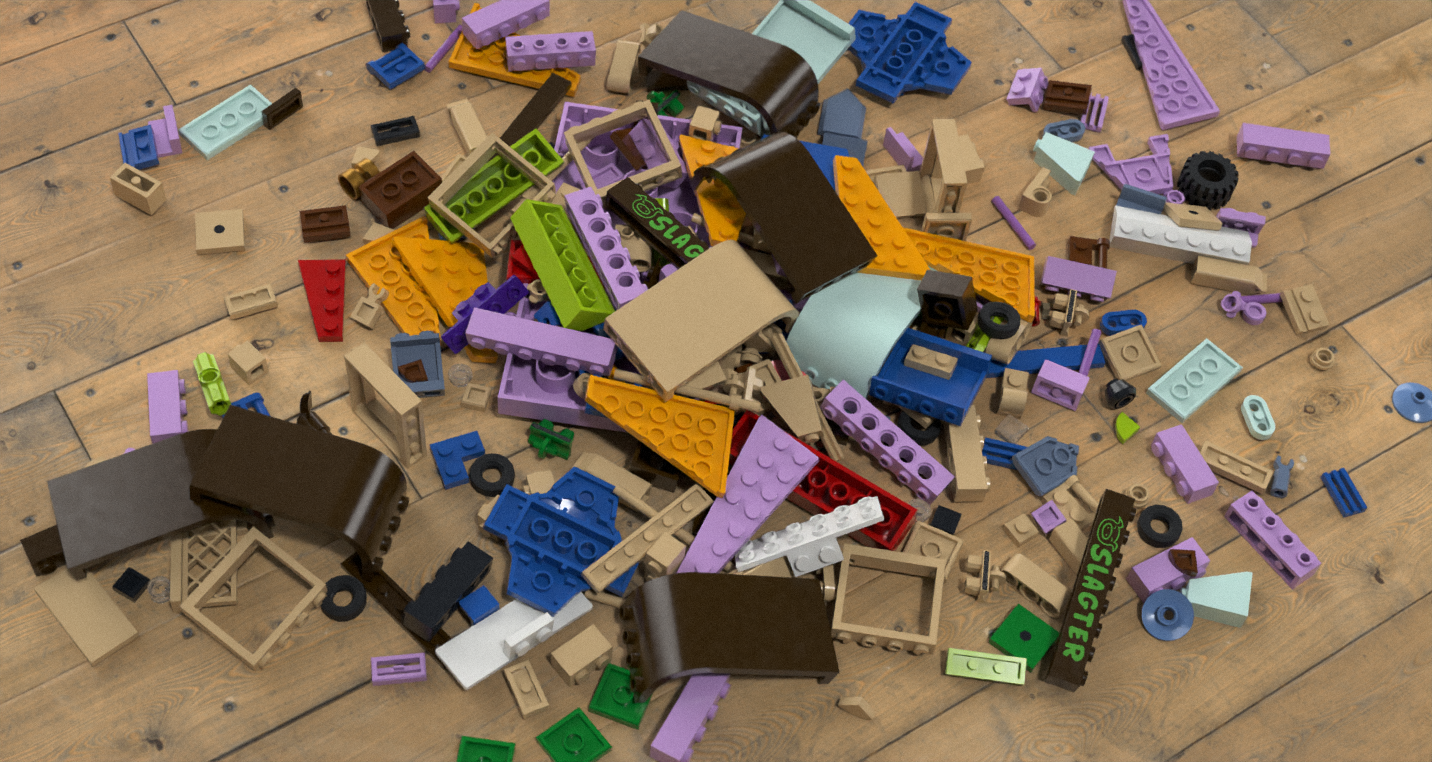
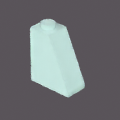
[1033,132,1095,195]
[1180,572,1252,628]

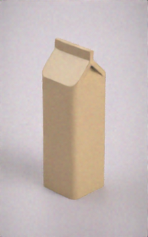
[446,99,487,156]
[1191,255,1267,295]
[571,451,652,512]
[1049,519,1120,592]

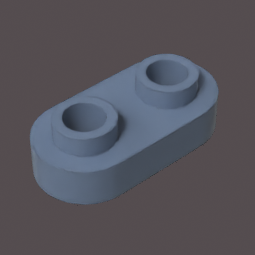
[1042,119,1085,142]

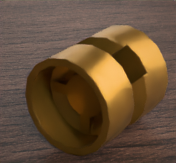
[338,158,380,200]

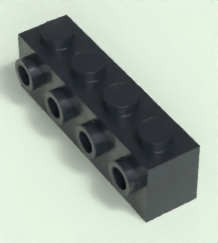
[403,541,493,642]

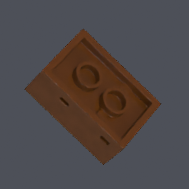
[358,151,442,229]

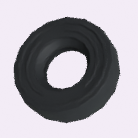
[978,302,1020,339]
[897,411,941,445]
[470,453,515,497]
[1137,504,1183,548]
[320,575,367,622]

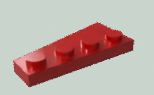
[298,259,346,342]

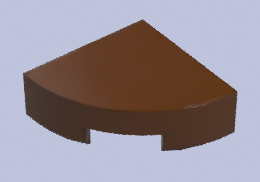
[398,359,428,383]
[1168,549,1198,577]

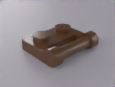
[1068,236,1110,269]

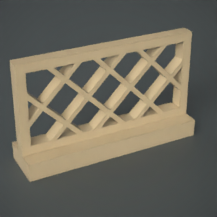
[170,520,237,613]

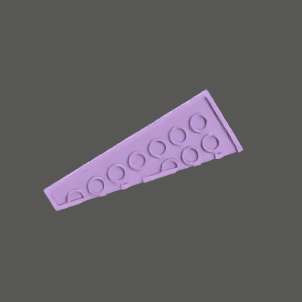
[1122,0,1220,130]
[677,415,819,573]

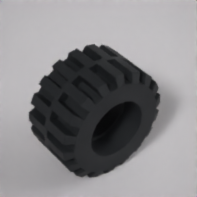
[1177,151,1239,210]

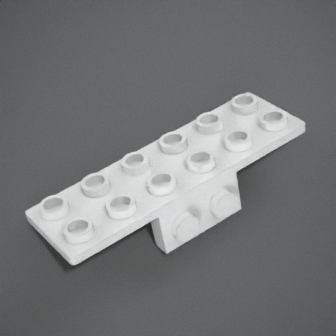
[735,496,884,577]
[436,592,593,690]

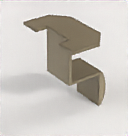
[1040,301,1054,319]

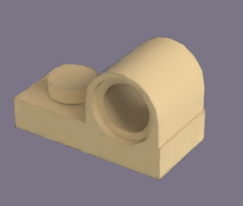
[1018,167,1052,217]
[997,368,1029,419]

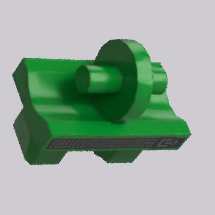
[647,90,685,117]
[528,419,575,460]

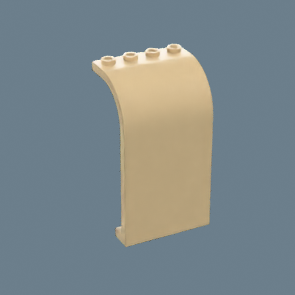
[604,240,799,402]

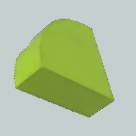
[1115,412,1140,444]

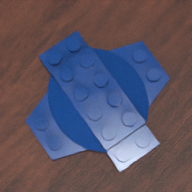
[847,2,972,104]
[483,466,640,617]

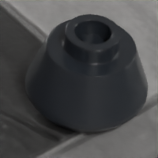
[1105,378,1136,409]

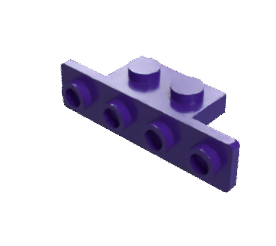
[441,275,529,354]

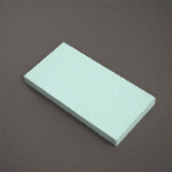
[178,84,272,161]
[1146,338,1243,423]

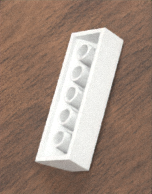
[1109,206,1252,265]

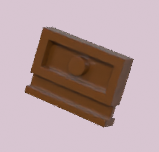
[1043,80,1092,115]
[299,205,351,243]

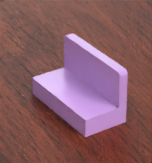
[148,105,182,158]
[883,127,923,172]
[1031,360,1089,411]

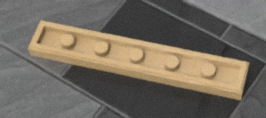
[581,483,714,594]

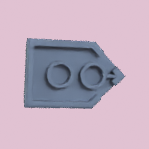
[818,88,866,139]
[1012,436,1079,497]

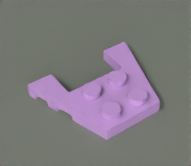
[1089,134,1173,194]

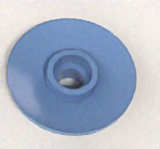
[1392,382,1432,423]
[1142,589,1194,641]

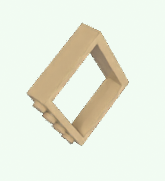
[564,100,682,208]
[919,119,967,213]
[428,133,556,258]
[344,342,427,469]
[180,527,328,672]
[831,543,946,655]

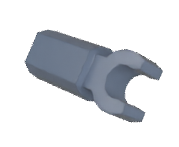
[1270,455,1294,499]

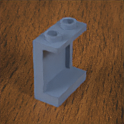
[390,331,445,398]

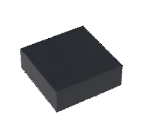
[930,505,962,535]
[112,567,151,603]

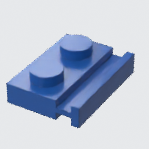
[118,125,160,170]

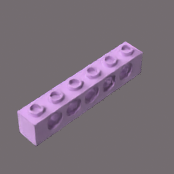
[565,186,648,311]
[820,380,955,505]

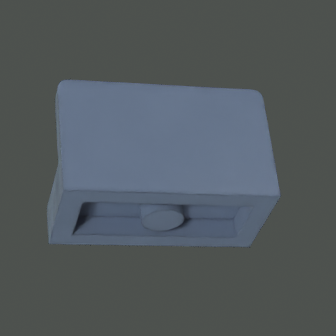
[822,133,868,166]
[1116,184,1167,214]

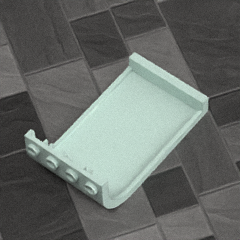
[687,0,856,137]
[779,266,937,400]

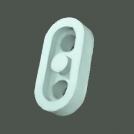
[1241,395,1275,440]

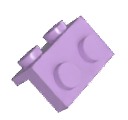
[1007,68,1048,112]
[1216,208,1266,248]

